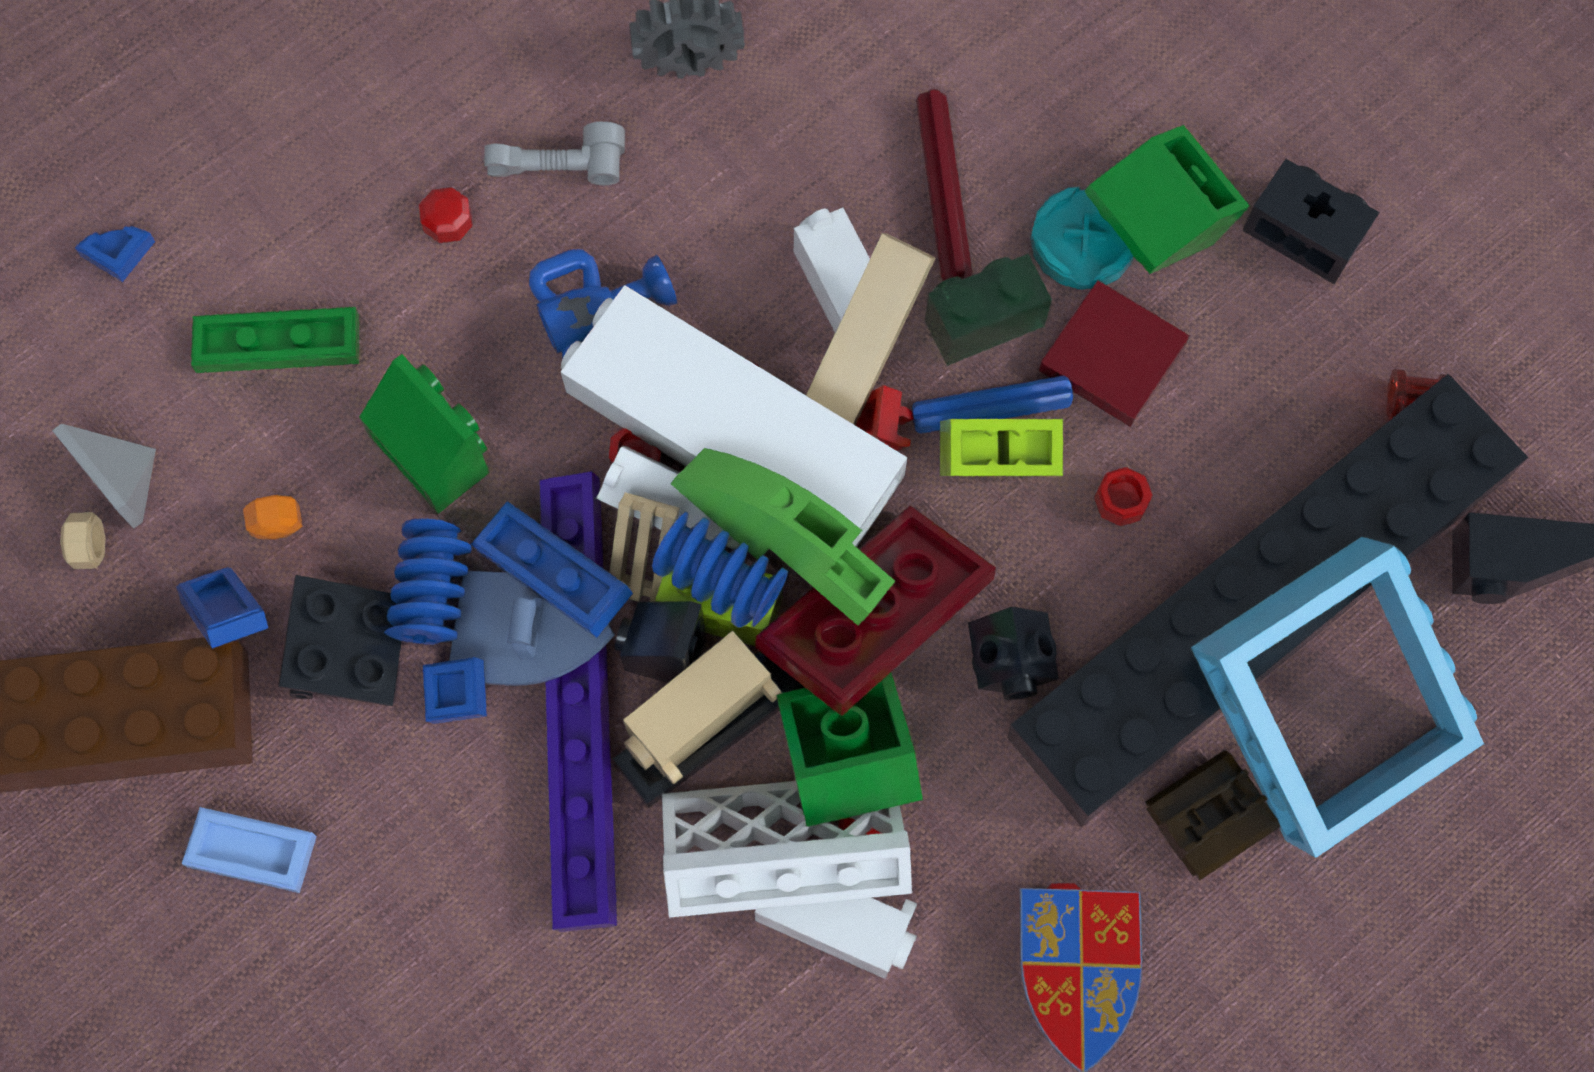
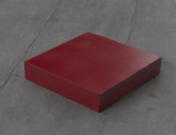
[1038,280,1190,427]

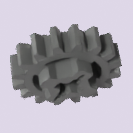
[629,0,745,79]

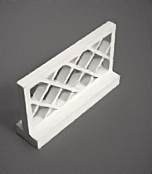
[662,781,912,918]

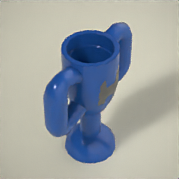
[529,249,677,359]

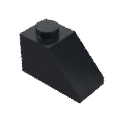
[615,601,706,683]

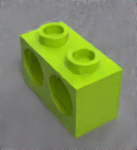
[940,419,1063,476]

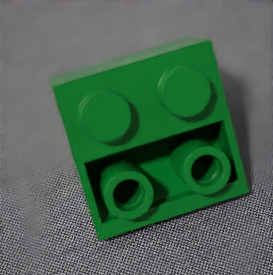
[1084,125,1250,274]
[359,354,489,514]

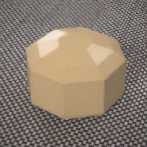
[60,512,106,569]

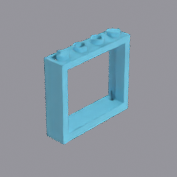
[1191,537,1484,858]

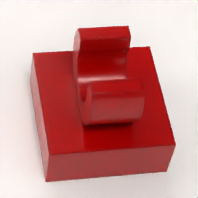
[855,385,914,451]

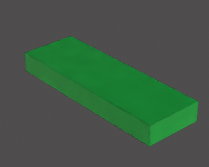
[191,307,359,373]

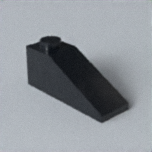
[1452,512,1594,604]

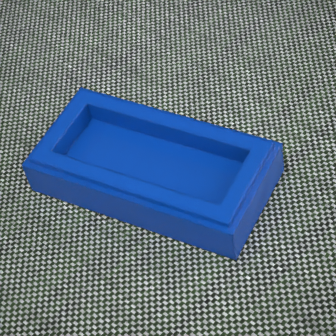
[176,567,268,648]

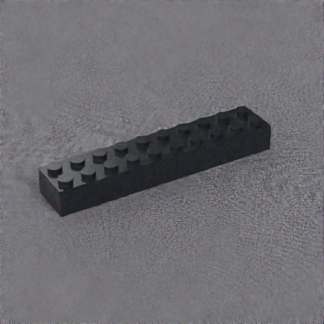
[1007,374,1528,827]

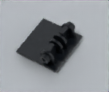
[278,575,401,707]

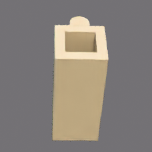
[623,631,781,784]

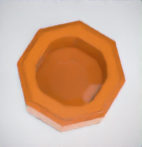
[243,495,303,540]

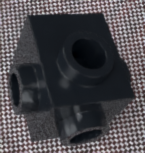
[968,606,1059,700]

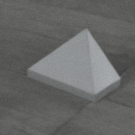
[52,424,156,529]

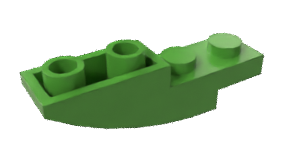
[671,448,895,625]

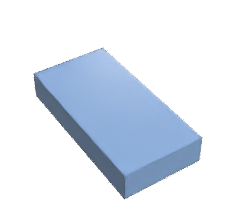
[182,807,317,893]

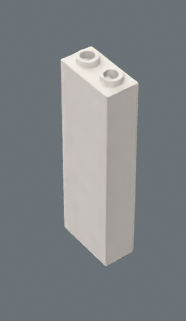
[561,285,907,547]

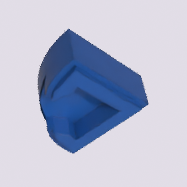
[75,226,155,282]

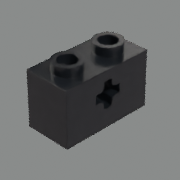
[1242,159,1380,285]

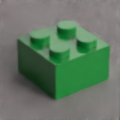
[776,672,923,827]

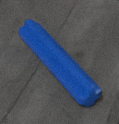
[911,376,1073,434]

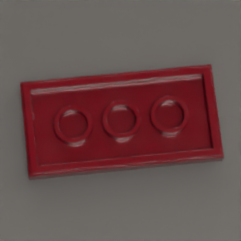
[755,505,996,716]

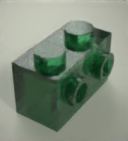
[925,254,1052,366]

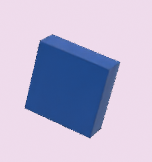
[423,657,487,724]

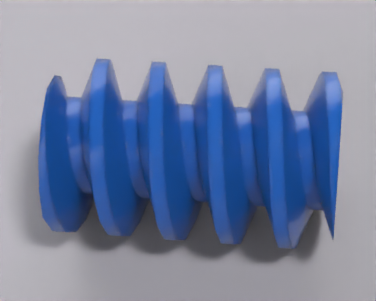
[652,512,788,628]
[384,519,472,645]

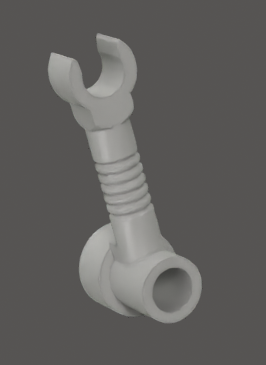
[484,122,625,186]

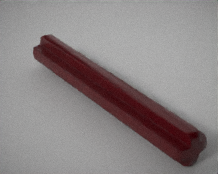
[916,89,973,285]

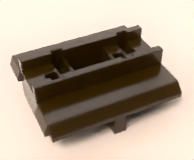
[1144,750,1280,881]

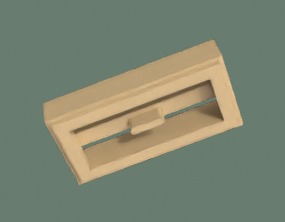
[609,492,680,602]

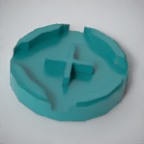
[1030,187,1134,290]

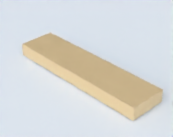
[806,233,935,425]

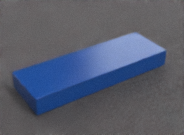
[471,501,633,638]

